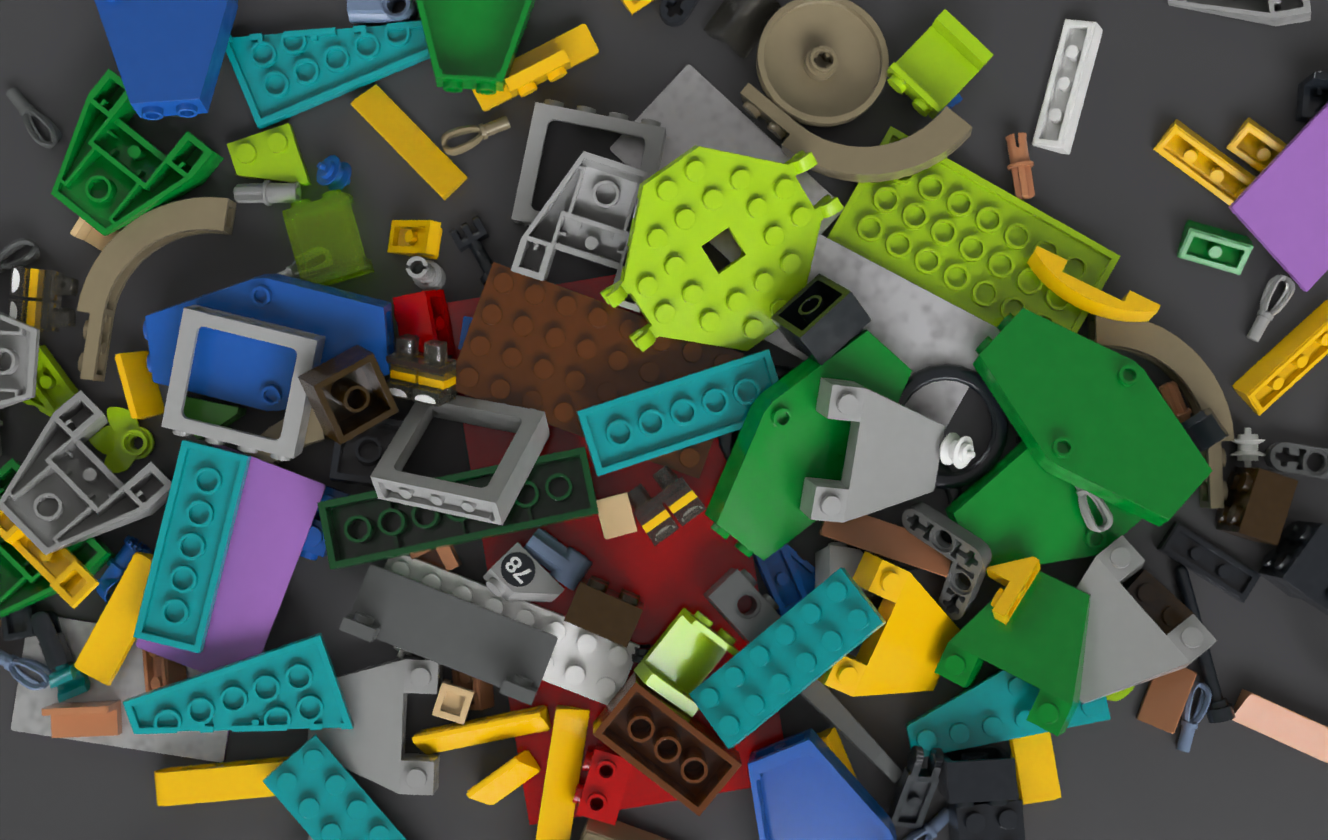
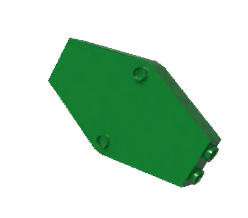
[415,0,536,95]
[973,308,1213,526]
[705,329,912,561]
[945,441,1142,573]

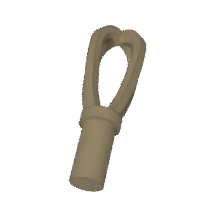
[441,116,511,156]

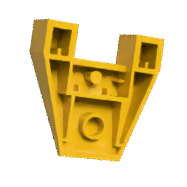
[817,551,960,697]

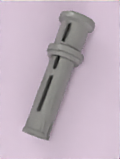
[406,256,446,291]

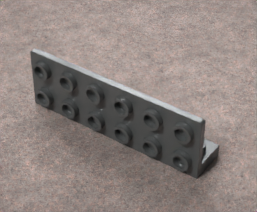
[339,564,558,705]

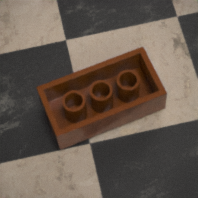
[593,672,742,816]

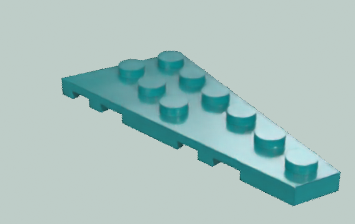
[226,21,430,129]
[123,633,354,734]
[905,669,1111,757]

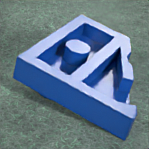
[753,543,815,616]

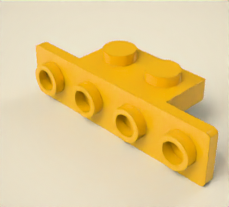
[472,24,599,112]

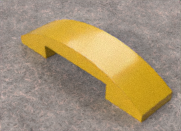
[1027,246,1161,322]
[0,510,100,609]

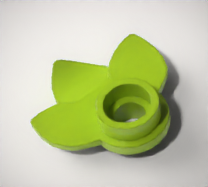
[89,407,155,473]

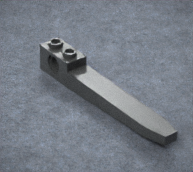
[703,568,903,783]

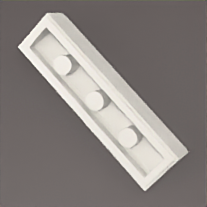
[1032,19,1103,155]

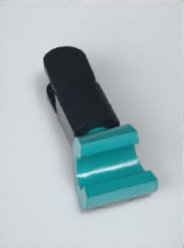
[30,611,90,703]

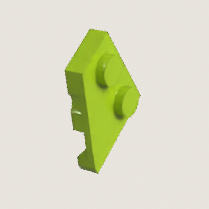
[227,123,312,186]
[23,345,79,417]

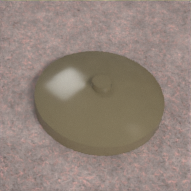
[756,0,889,127]

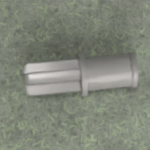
[233,180,302,206]

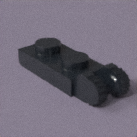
[888,745,944,828]

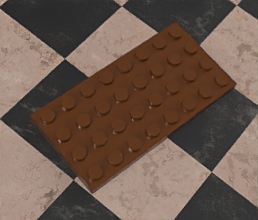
[449,262,744,479]

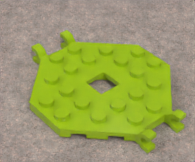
[600,145,844,352]

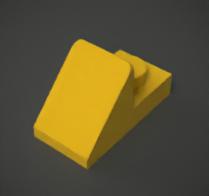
[387,220,442,259]
[986,556,1041,625]

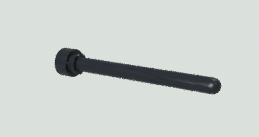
[1174,565,1236,723]

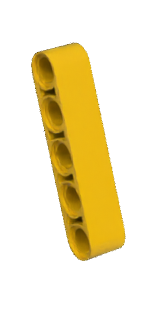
[154,756,289,806]

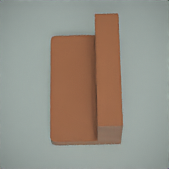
[41,700,122,738]

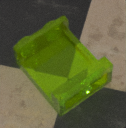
[282,189,374,286]

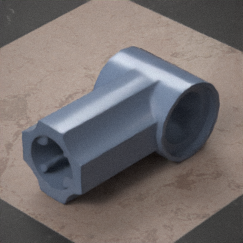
[347,0,417,24]
[524,527,593,591]

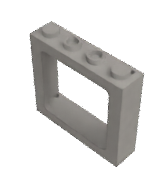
[511,99,666,226]
[161,305,326,461]
[370,388,550,526]

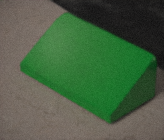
[1177,220,1254,275]

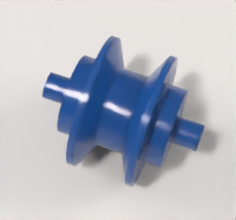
[316,155,352,192]

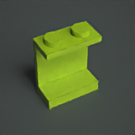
[887,9,994,119]
[634,608,740,717]

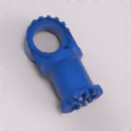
[95,535,152,603]

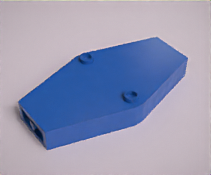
[94,0,238,120]
[143,273,397,411]
[748,728,897,840]

